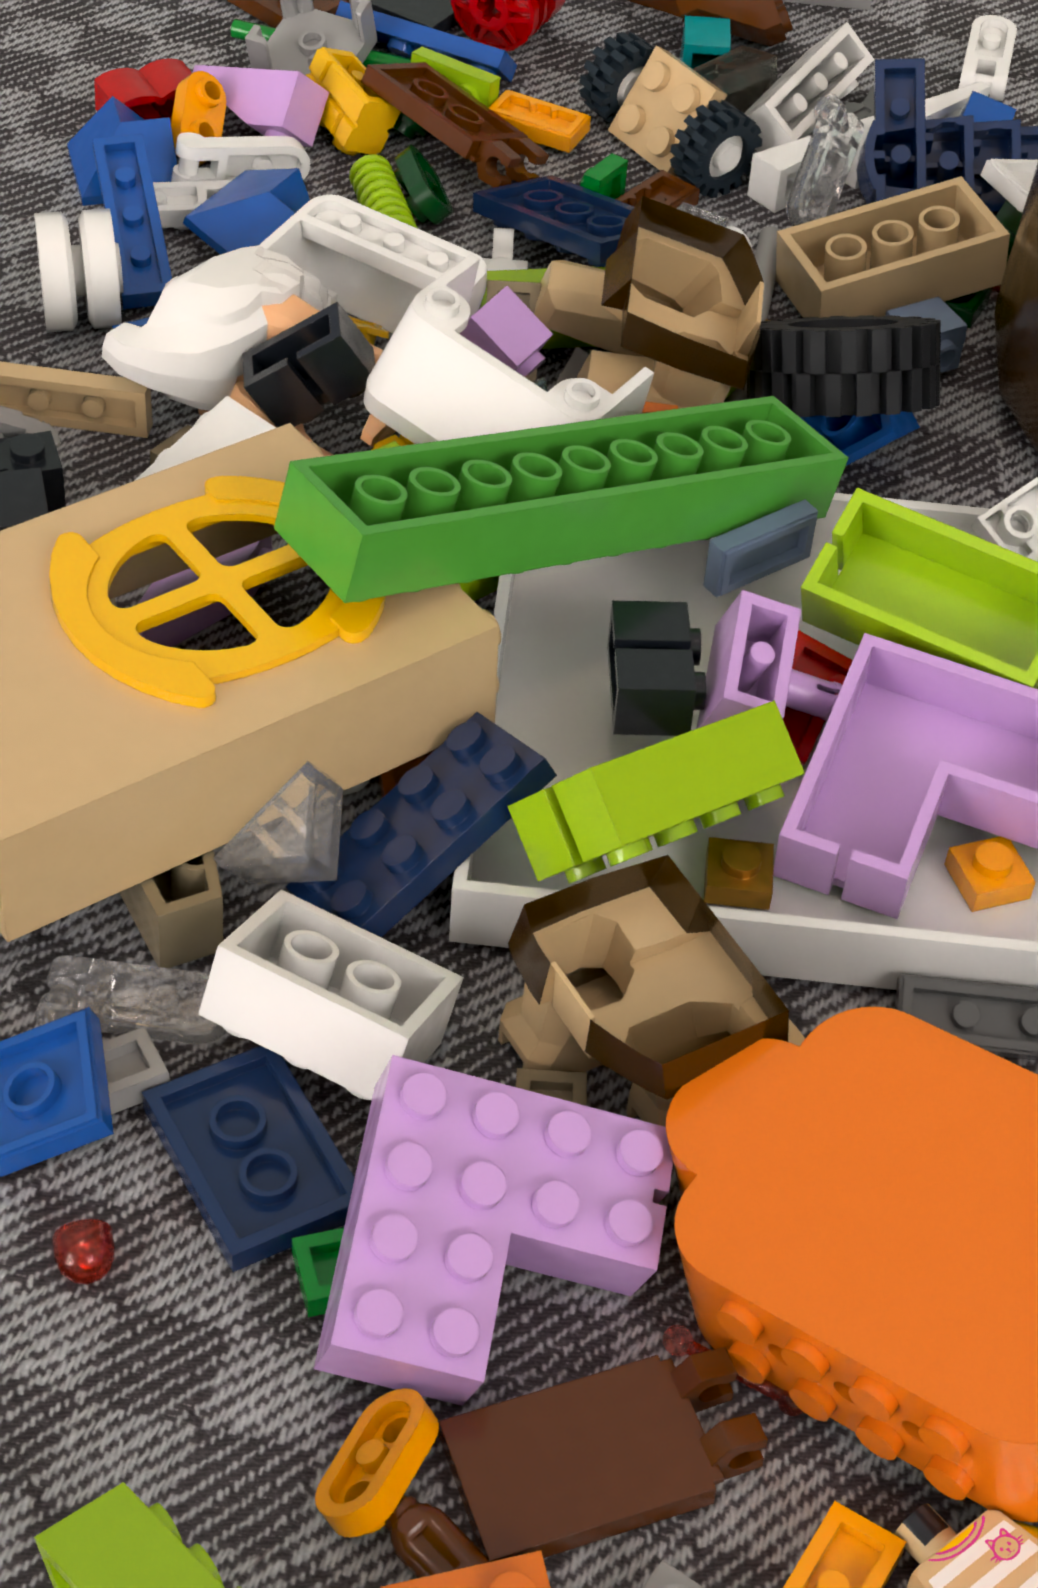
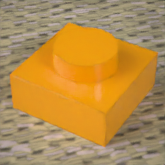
[944,836,1036,912]

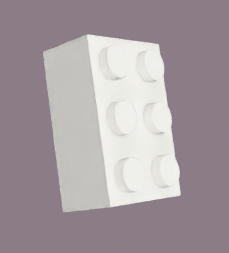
[198,889,464,1101]

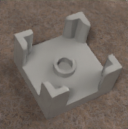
[245,0,378,75]

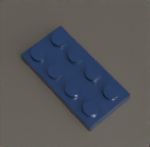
[473,175,634,267]
[285,712,557,938]

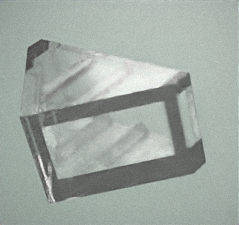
[214,761,343,884]

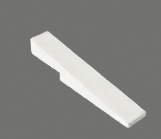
[747,82,990,213]

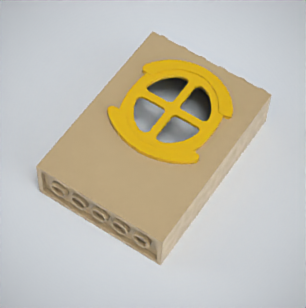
[0,423,501,942]

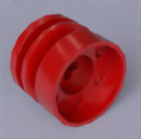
[450,0,566,51]

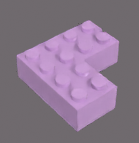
[773,633,1038,919]
[314,1055,673,1406]

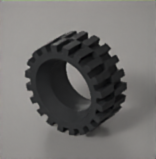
[747,315,941,417]

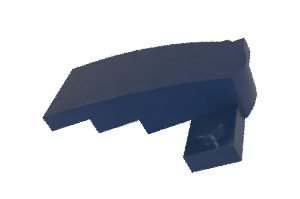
[856,58,1038,216]

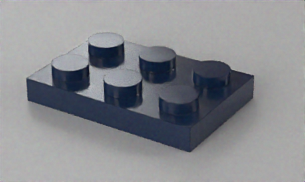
[142,1046,355,1272]

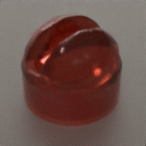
[52,1219,115,1285]

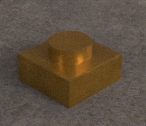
[704,837,774,910]

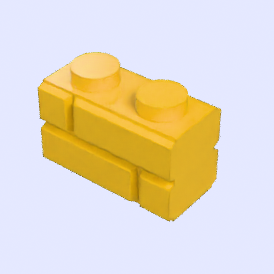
[305,47,401,156]

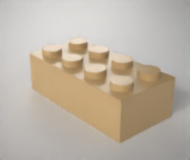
[776,176,1010,318]

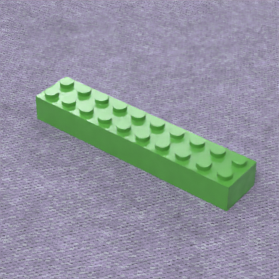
[274,396,849,603]

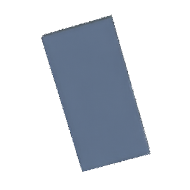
[703,499,818,597]

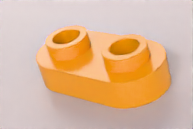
[171,71,227,166]
[315,1388,439,1538]

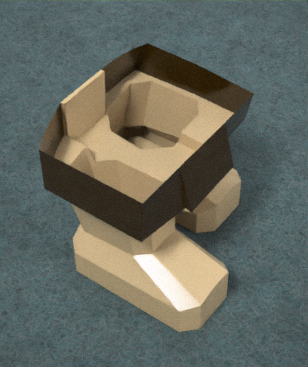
[534,196,764,409]
[498,855,805,1127]

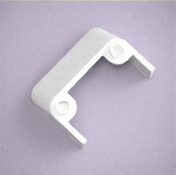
[260,195,487,333]
[364,254,654,444]

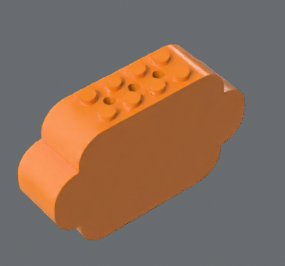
[666,1007,1038,1522]

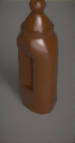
[384,1495,489,1578]

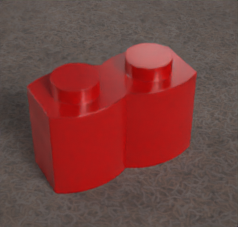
[94,58,192,122]

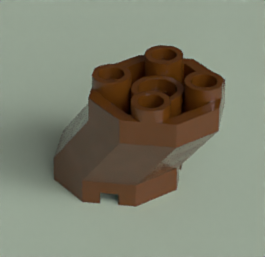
[675,0,793,47]

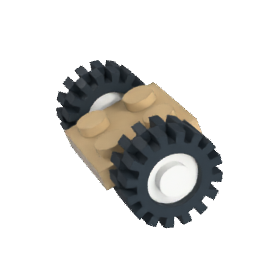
[579,32,762,198]

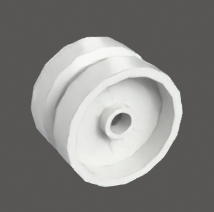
[34,208,123,332]

